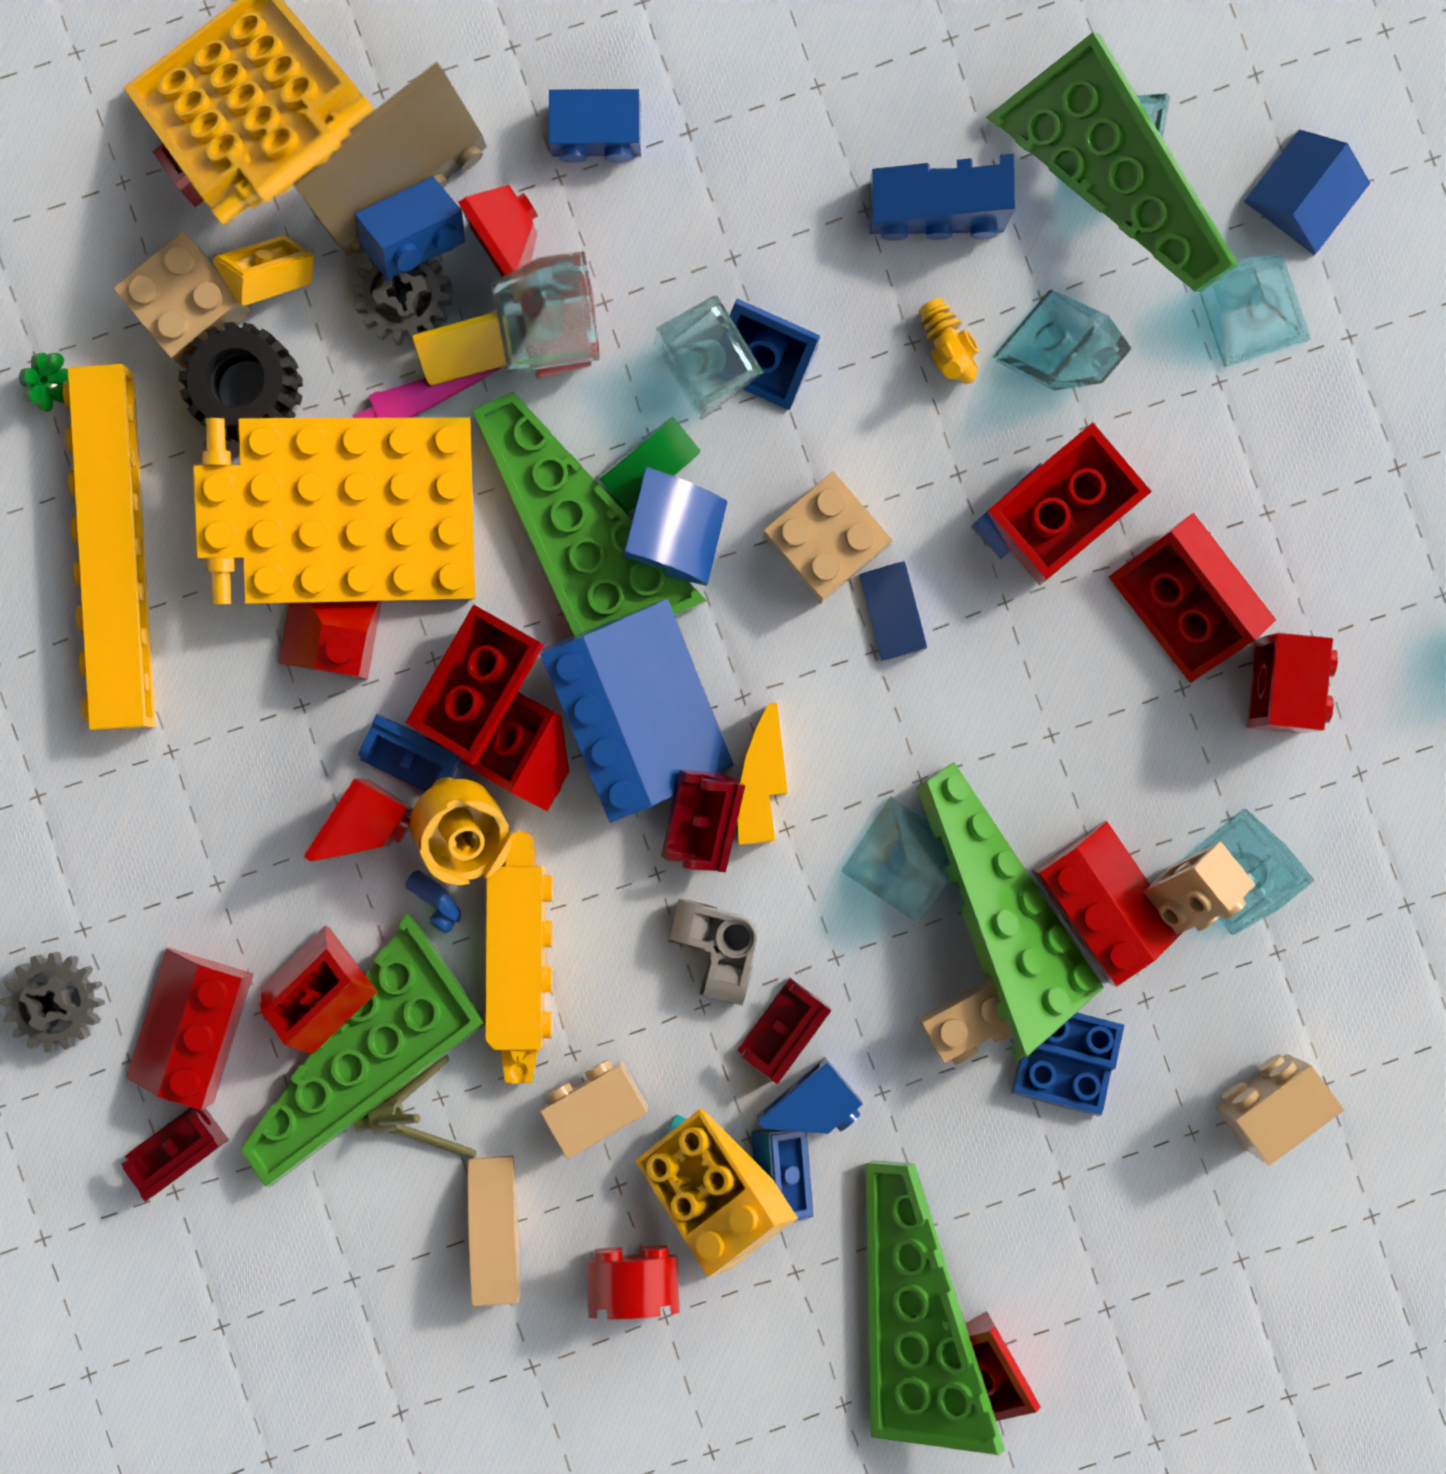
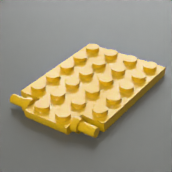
[123,0,374,225]
[193,417,475,604]

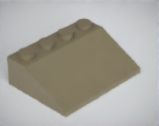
[293,62,487,257]

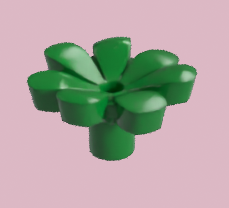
[19,353,69,412]

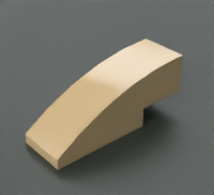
[468,1155,521,1306]

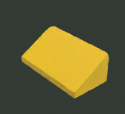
[213,235,314,306]
[412,311,514,386]

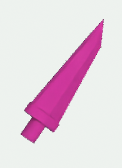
[352,367,501,418]

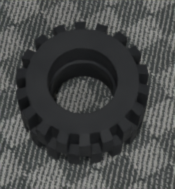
[178,322,303,444]

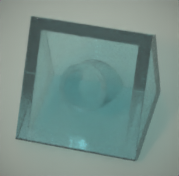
[654,295,763,420]

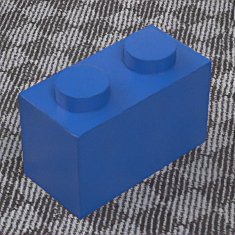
[549,89,641,163]
[354,176,465,280]

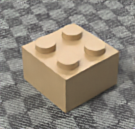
[113,230,253,368]
[763,471,892,604]
[1215,1054,1344,1166]

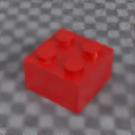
[1247,633,1338,733]

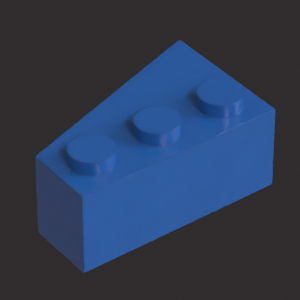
[869,154,1015,241]

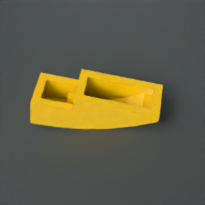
[737,703,788,845]

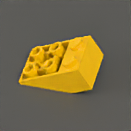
[635,1108,798,1277]

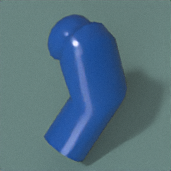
[405,870,461,933]

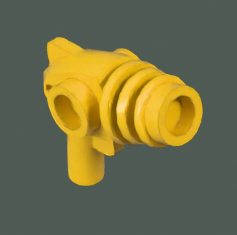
[918,298,979,384]

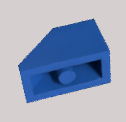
[757,1057,863,1134]

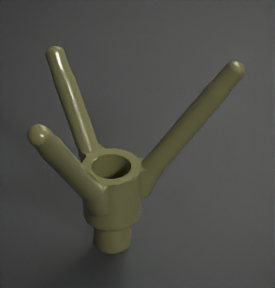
[354,1055,477,1158]

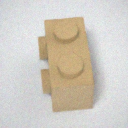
[1143,841,1256,935]
[918,978,1012,1065]
[540,1059,649,1160]

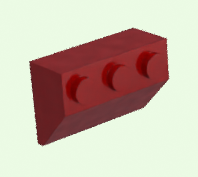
[987,422,1152,586]
[1108,512,1276,683]
[405,604,545,765]
[1032,821,1183,987]
[126,948,254,1110]

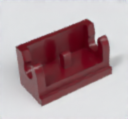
[661,770,745,873]
[737,977,832,1085]
[121,1107,229,1202]

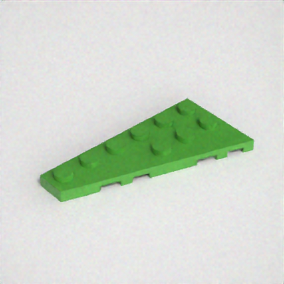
[986,32,1239,292]
[472,392,707,635]
[917,762,1104,1061]
[240,913,486,1187]
[866,1160,1005,1455]

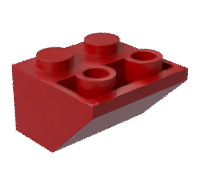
[261,926,378,1054]

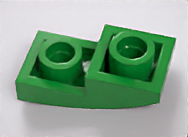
[599,416,701,513]

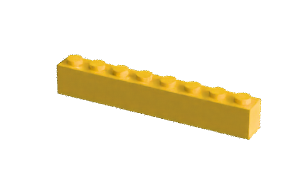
[63,364,156,731]

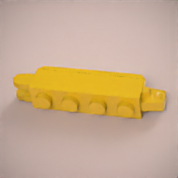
[486,830,553,1084]

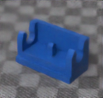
[358,714,462,792]

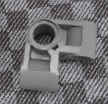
[668,899,757,1006]

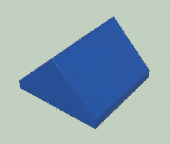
[1244,129,1370,255]
[708,298,820,410]

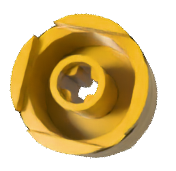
[409,777,511,885]

